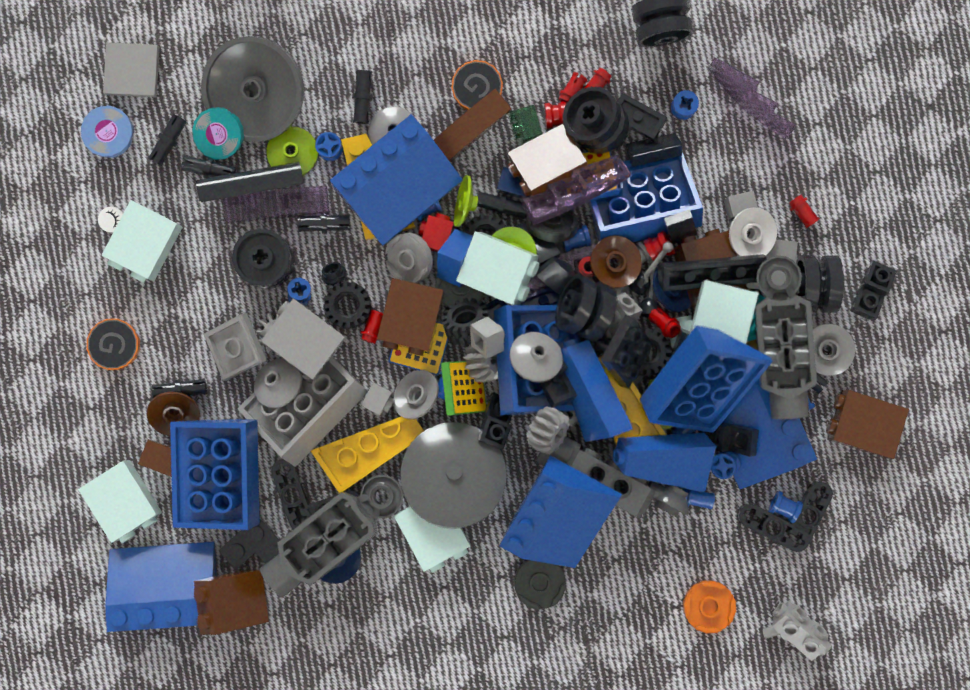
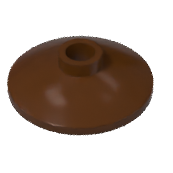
[590,236,642,288]
[146,392,200,436]

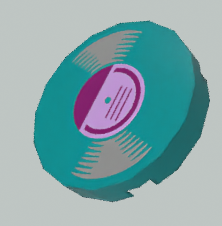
[192,107,244,160]

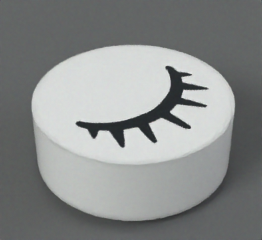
[98,207,123,233]

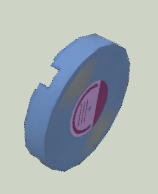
[81,106,134,158]

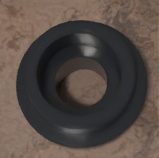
[321,262,347,286]

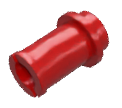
[584,67,612,89]
[558,72,588,104]
[788,194,820,228]
[578,256,594,277]
[649,307,681,338]
[360,310,383,344]

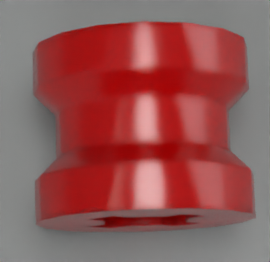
[544,101,566,129]
[644,231,675,261]

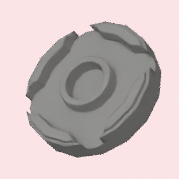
[385,233,433,284]

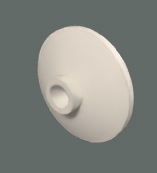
[729,207,777,256]

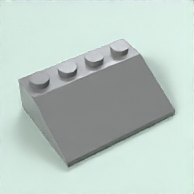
[238,356,368,467]

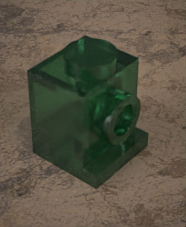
[509,105,543,145]

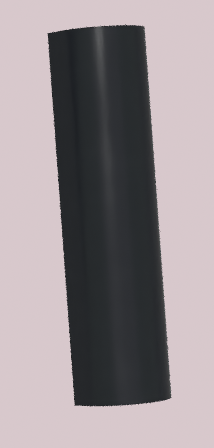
[196,162,304,202]
[658,254,767,291]

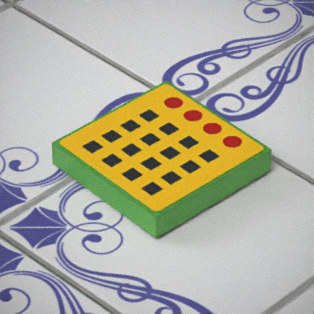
[441,361,486,416]

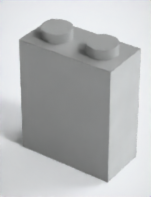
[261,298,345,381]

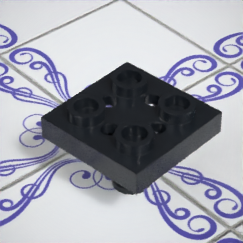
[596,315,653,389]

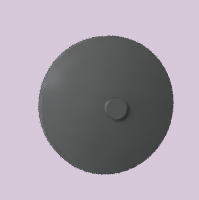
[201,36,304,142]
[401,422,507,529]

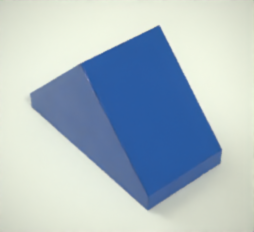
[437,229,473,287]

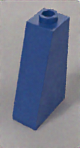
[561,338,633,442]
[613,433,716,492]

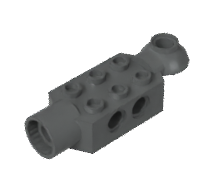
[754,256,817,419]
[535,436,689,519]
[260,475,403,598]

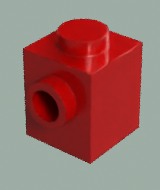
[418,213,454,253]

